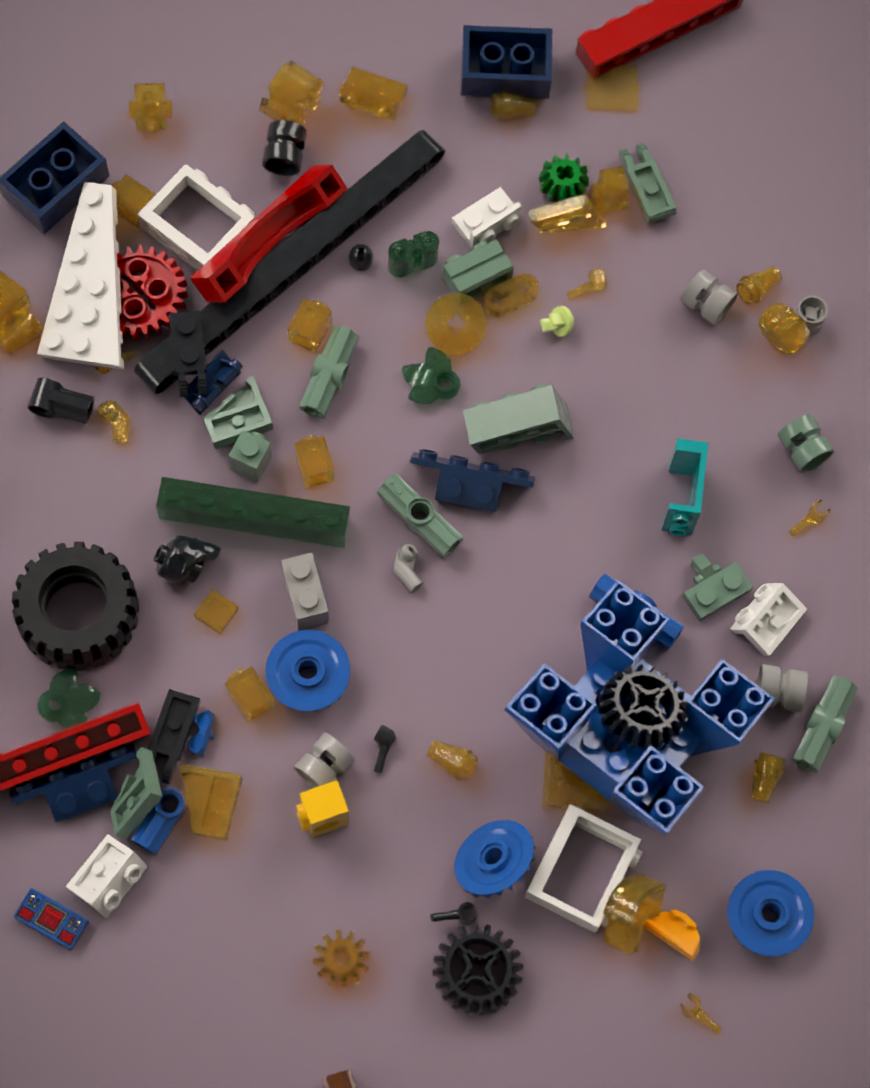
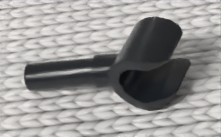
[374,725,396,773]
[430,902,476,925]

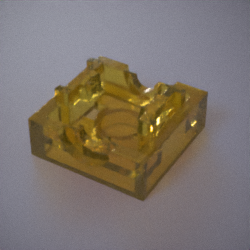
[541,750,609,814]

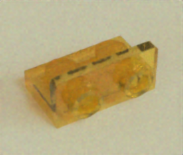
[340,67,408,120]

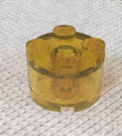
[259,60,324,126]

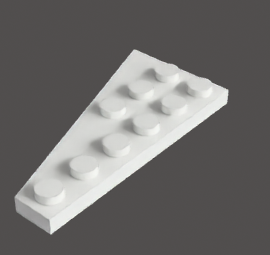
[37,182,124,370]

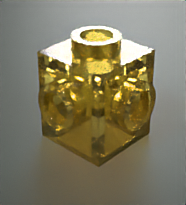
[129,83,172,132]

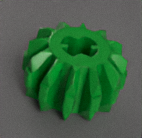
[538,153,590,206]

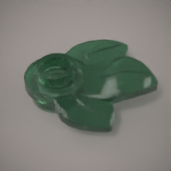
[402,347,461,404]
[37,668,101,729]

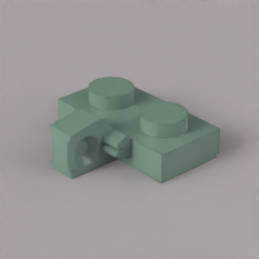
[682,553,753,621]

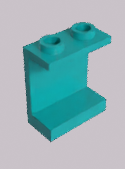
[661,438,709,536]

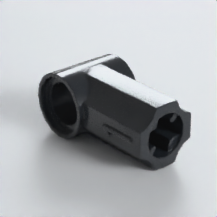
[27,377,95,424]

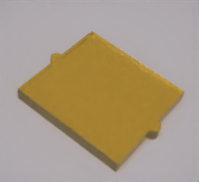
[583,66,641,111]

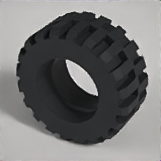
[12,542,139,671]

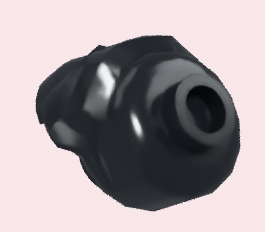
[154,536,221,584]

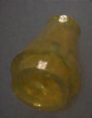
[491,91,536,121]
[736,266,782,304]
[0,311,44,355]
[427,740,478,780]
[750,752,786,803]

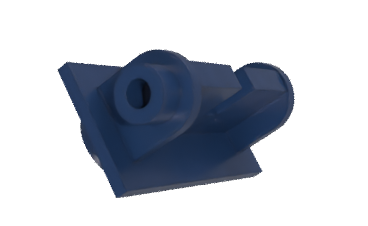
[184,350,243,415]

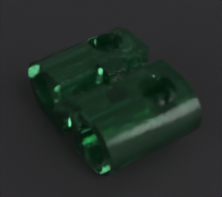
[388,231,439,277]

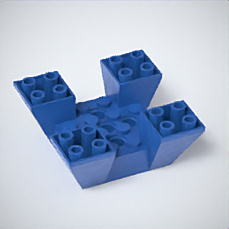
[504,580,775,836]

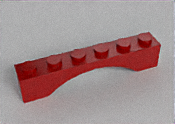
[190,164,348,303]

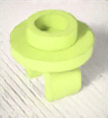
[540,306,574,337]

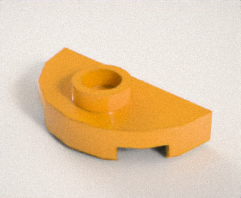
[640,909,700,961]

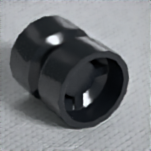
[262,120,307,176]

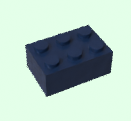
[461,25,552,99]
[0,121,109,234]

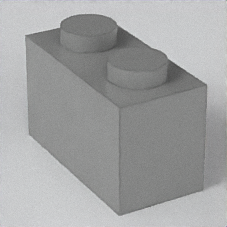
[281,552,329,631]

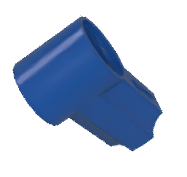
[131,788,186,855]

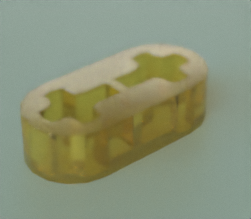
[484,274,539,317]

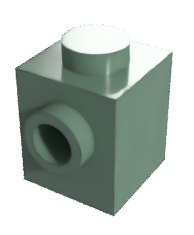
[228,430,272,482]

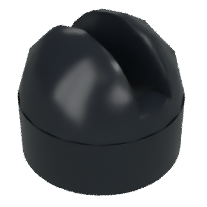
[349,244,373,271]

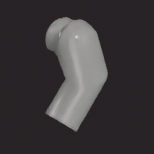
[393,544,423,593]

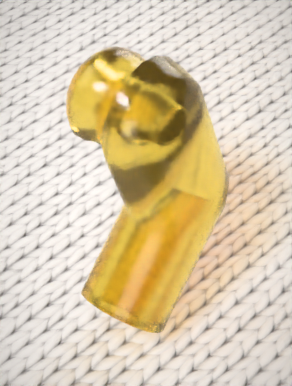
[97,400,130,444]

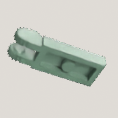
[619,142,677,224]

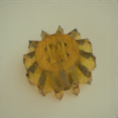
[758,303,810,355]
[313,929,370,988]

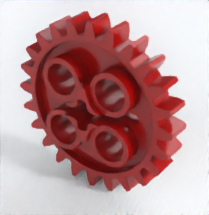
[117,245,188,341]

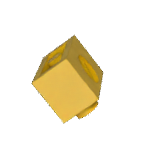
[296,780,349,838]

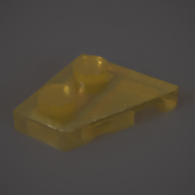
[529,194,607,233]
[179,764,243,841]

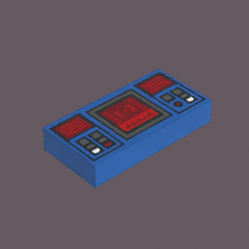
[13,888,89,951]

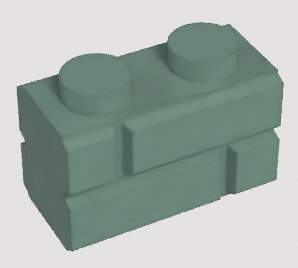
[442,240,514,305]

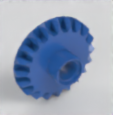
[266,630,350,713]
[454,820,536,899]
[727,870,814,957]

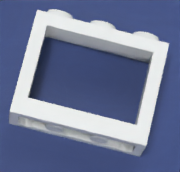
[138,164,255,271]
[524,804,643,933]

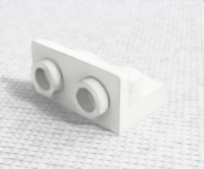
[451,187,523,249]
[730,583,807,656]
[66,834,147,918]

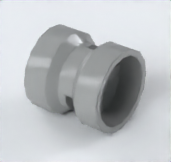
[793,296,828,336]

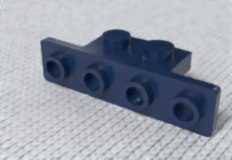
[410,449,535,512]
[9,744,138,823]

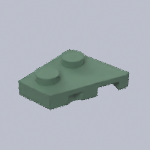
[204,376,274,449]
[110,747,162,839]

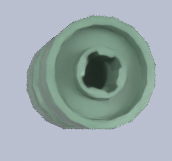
[777,414,835,472]

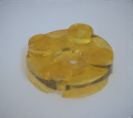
[425,293,487,355]

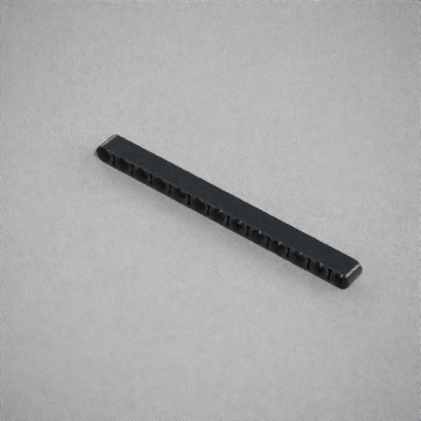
[134,130,445,394]

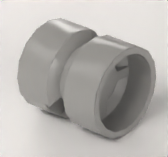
[680,269,738,326]
[756,664,808,712]
[293,733,355,788]

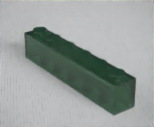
[156,477,350,548]

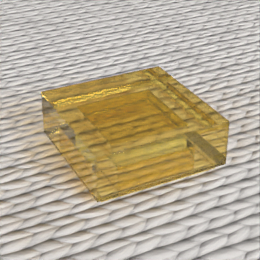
[194,589,239,635]

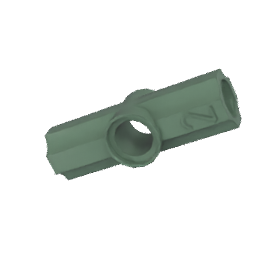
[300,325,359,418]
[377,473,463,558]
[792,675,858,773]

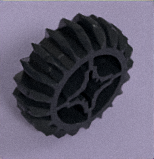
[598,664,688,752]
[432,924,523,1016]

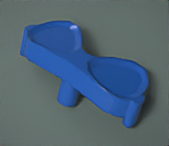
[187,710,215,757]

